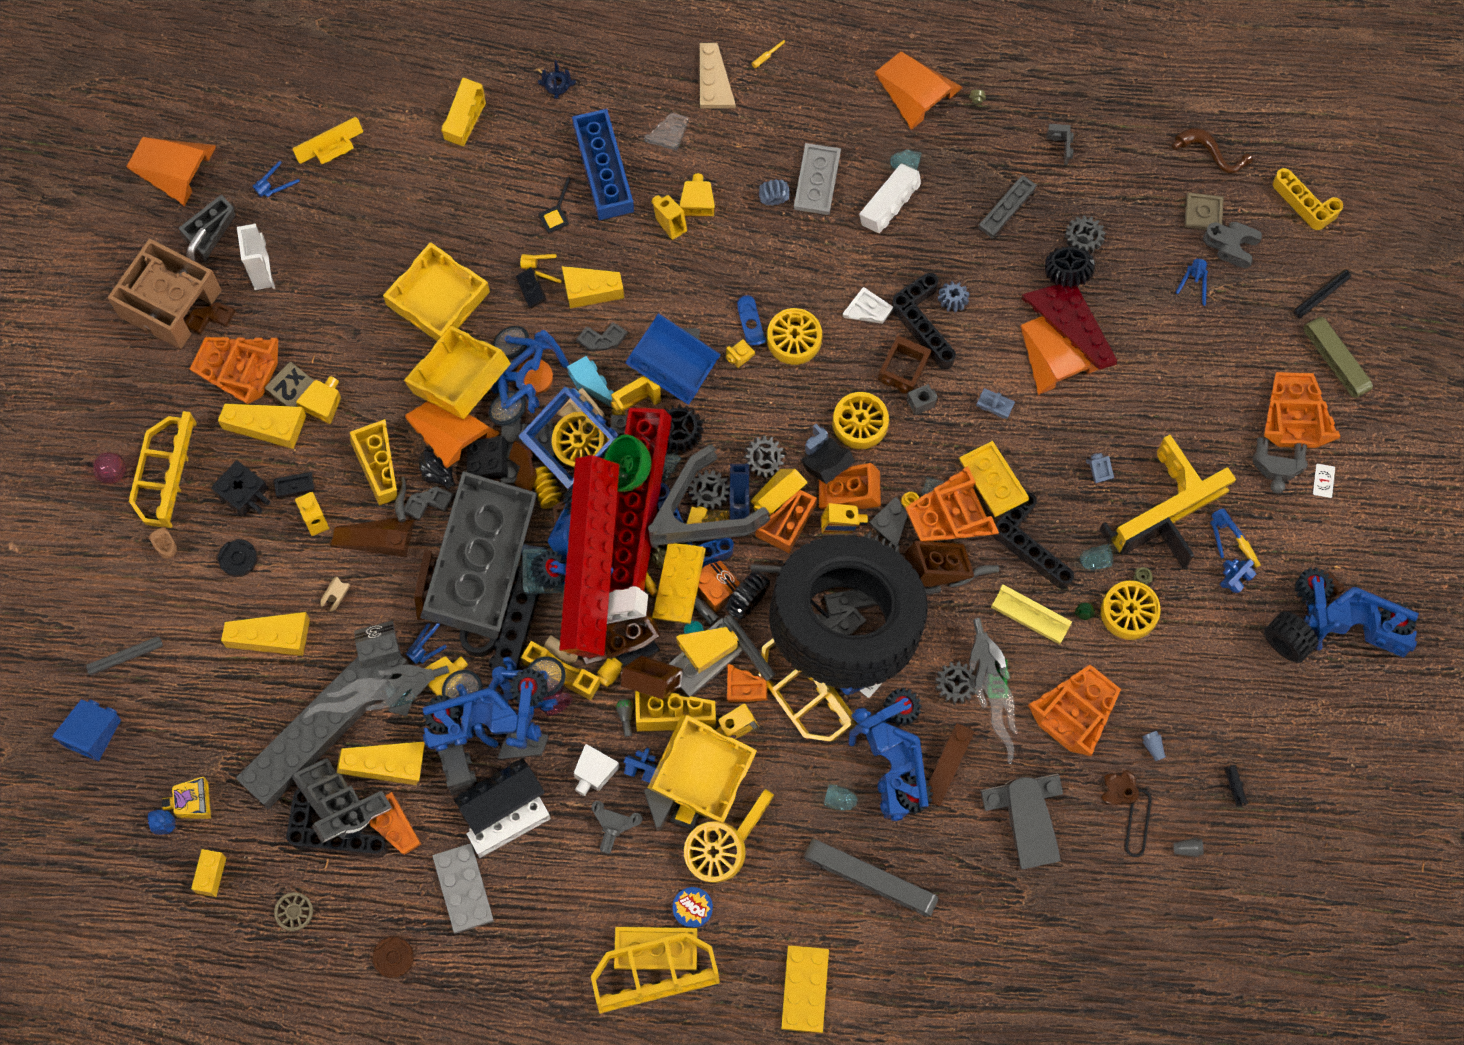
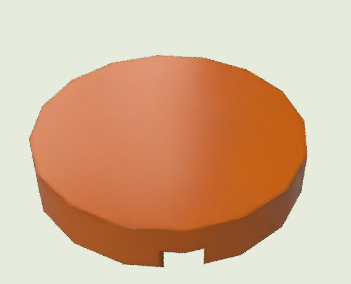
[516,359,553,395]

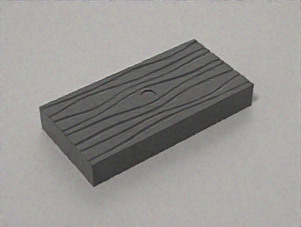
[420,471,537,639]

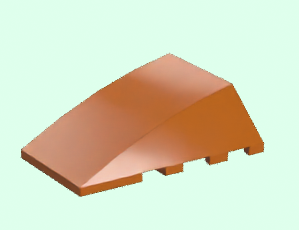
[875,51,962,130]
[126,137,216,207]
[1021,316,1098,395]
[190,337,278,404]
[1264,372,1340,448]
[405,401,499,468]
[905,466,999,542]
[1028,665,1121,756]

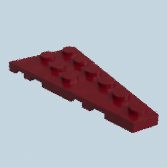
[1022,284,1117,370]

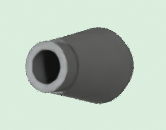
[1173,837,1204,857]

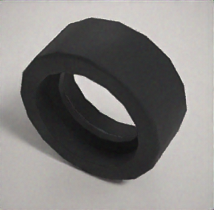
[460,629,498,657]

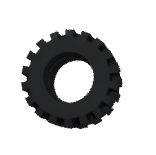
[1264,611,1319,663]

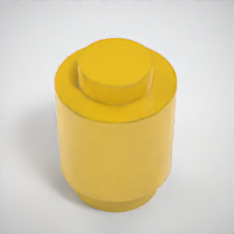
[597,657,623,687]

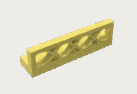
[991,585,1072,645]

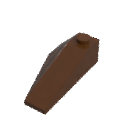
[331,518,414,558]
[581,608,660,665]

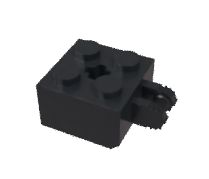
[211,460,271,517]

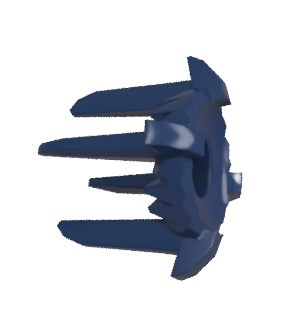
[538,60,576,99]

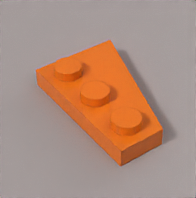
[368,792,422,855]

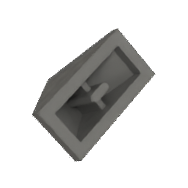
[644,789,674,832]

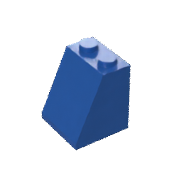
[53,699,121,762]

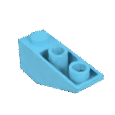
[567,356,614,408]

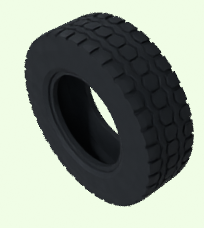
[769,535,928,689]

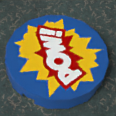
[672,887,713,928]

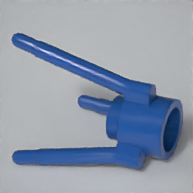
[252,161,300,198]
[1176,259,1208,306]
[1210,509,1245,558]
[405,623,447,664]

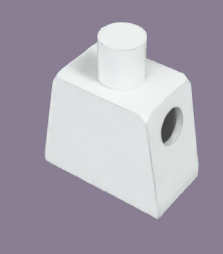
[574,744,619,796]

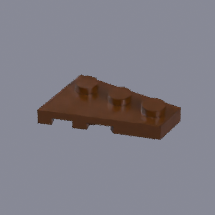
[414,550,436,620]

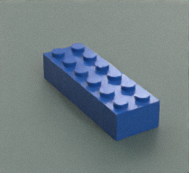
[572,109,634,220]

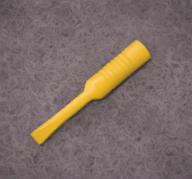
[751,40,785,68]

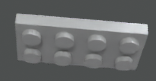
[794,143,841,215]
[669,618,744,697]
[432,843,494,934]

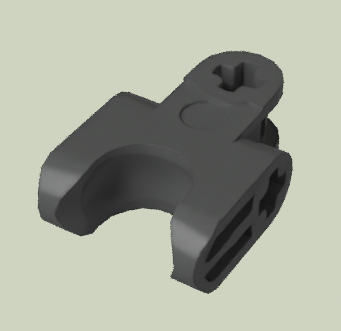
[1203,222,1262,268]

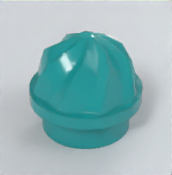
[684,621,703,634]

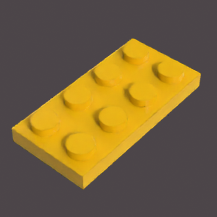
[959,441,1029,517]
[652,543,706,624]
[614,927,697,971]
[781,945,829,1033]

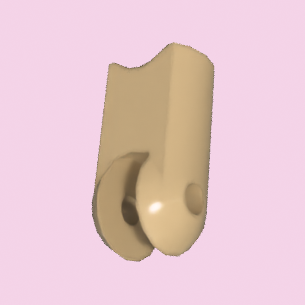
[320,576,350,612]
[543,635,578,664]

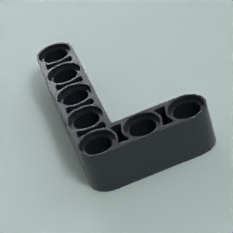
[892,272,956,370]
[994,492,1074,589]
[286,789,388,858]

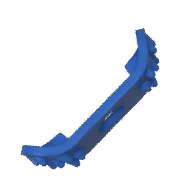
[737,295,766,346]

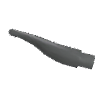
[394,477,406,522]
[949,564,999,587]

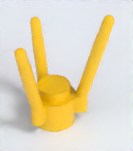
[520,254,562,283]

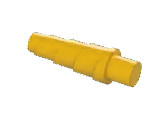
[1236,535,1261,569]
[645,573,658,597]

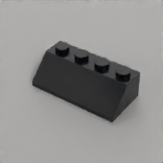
[453,758,545,835]

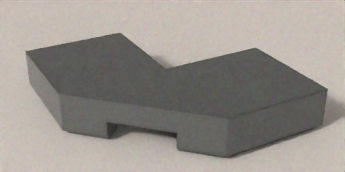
[576,322,628,352]
[404,486,454,521]

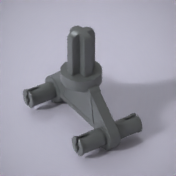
[591,801,643,854]

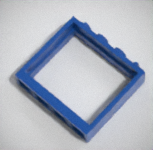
[519,387,619,489]

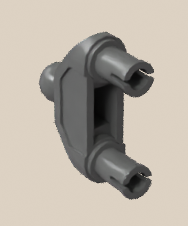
[1252,437,1308,494]

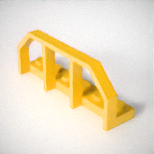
[129,411,197,528]
[759,638,858,742]
[591,932,720,1013]

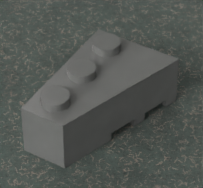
[178,194,236,262]
[437,731,477,796]

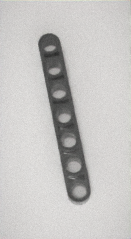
[803,839,939,917]

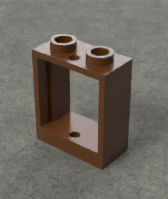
[878,335,932,393]
[620,656,683,700]

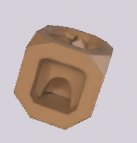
[148,527,177,559]

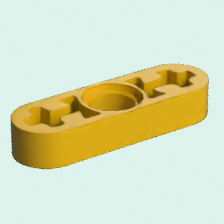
[737,789,774,841]

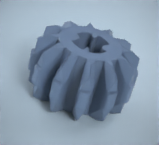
[759,179,790,206]
[938,281,969,313]

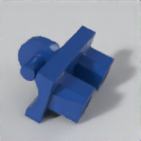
[1219,559,1256,593]
[624,748,658,783]

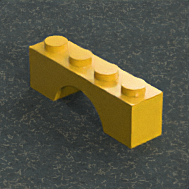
[521,641,600,701]

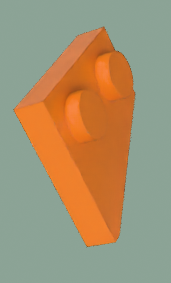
[727,664,767,703]

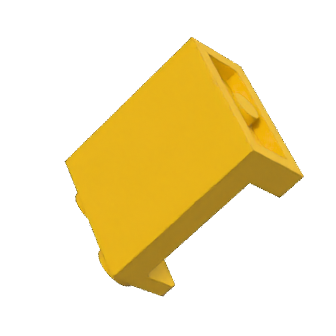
[610,376,661,415]

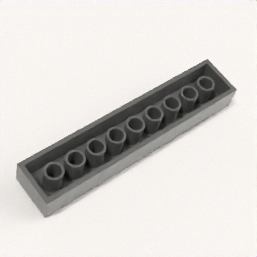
[236,657,409,810]

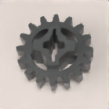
[1065,215,1105,253]
[743,436,785,478]
[689,470,730,511]
[935,661,977,705]

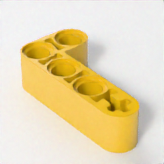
[1273,168,1343,230]

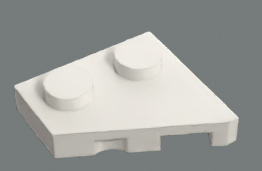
[843,287,894,324]

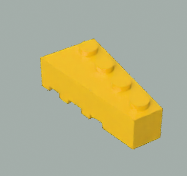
[218,404,306,449]
[350,419,397,506]
[221,612,310,656]
[635,691,716,732]
[336,742,425,785]

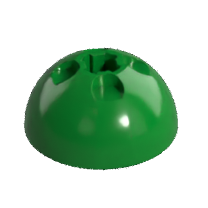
[604,434,651,492]

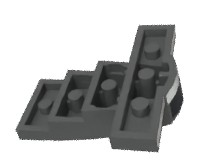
[292,758,392,843]
[980,774,1063,869]

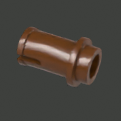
[1325,571,1345,597]

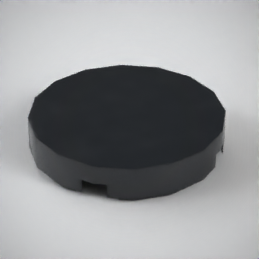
[218,539,258,577]

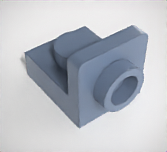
[805,424,828,456]
[1086,453,1114,483]

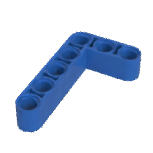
[657,483,734,568]

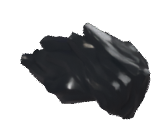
[418,447,455,489]

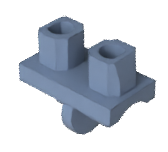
[976,388,1015,419]

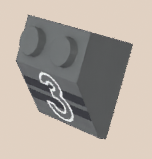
[354,620,402,668]

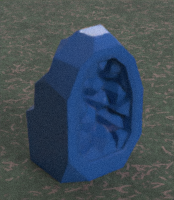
[148,810,176,835]

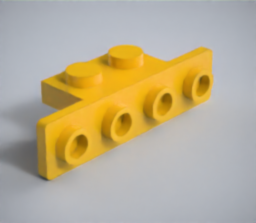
[292,117,363,164]

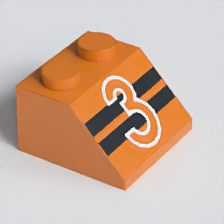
[697,561,740,613]

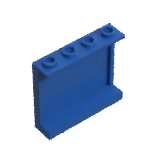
[625,313,721,405]

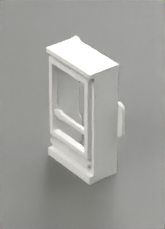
[237,224,275,290]

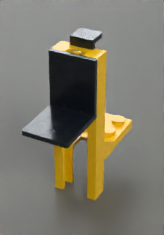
[1100,435,1236,569]

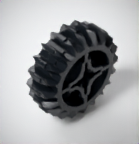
[1045,246,1095,288]
[664,404,704,454]
[726,571,770,620]

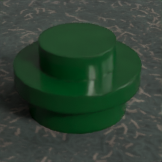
[1075,603,1095,620]

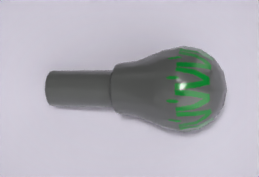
[616,698,633,737]

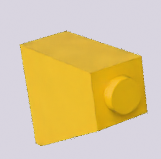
[750,469,807,515]
[676,627,738,674]

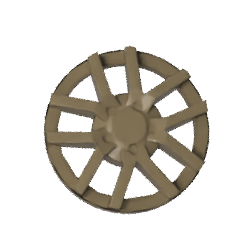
[274,892,314,931]

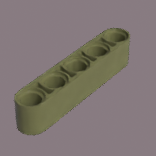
[1304,316,1373,398]

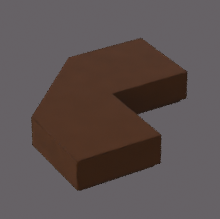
[185,302,235,335]
[508,441,537,491]

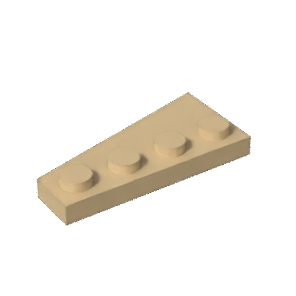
[700,43,736,109]

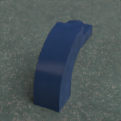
[730,464,749,520]

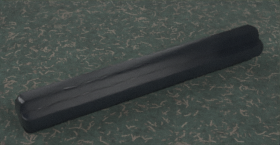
[1294,269,1351,318]

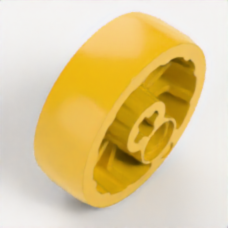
[767,308,823,365]
[832,392,889,450]
[552,412,610,468]
[1101,581,1161,640]
[684,821,746,883]

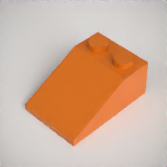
[819,463,881,509]

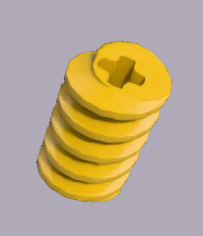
[533,466,562,509]

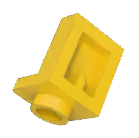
[726,339,755,368]

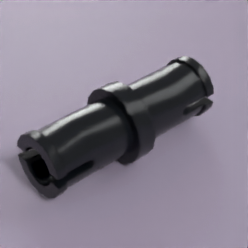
[1224,765,1248,807]

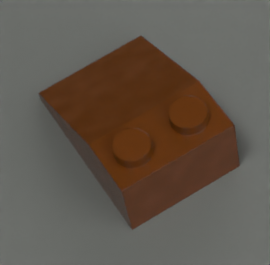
[904,541,974,587]

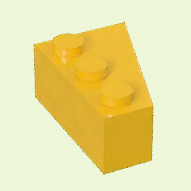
[441,78,486,147]
[562,266,624,309]

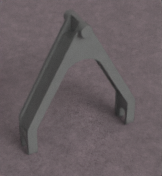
[648,445,770,548]

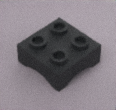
[467,436,508,478]
[801,438,856,484]

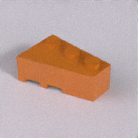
[755,490,817,553]

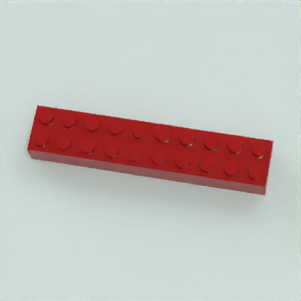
[609,408,672,593]
[559,455,620,658]

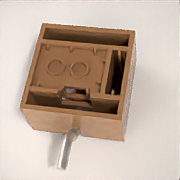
[108,228,222,349]

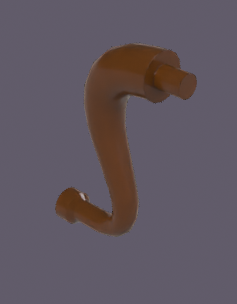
[1171,128,1253,173]

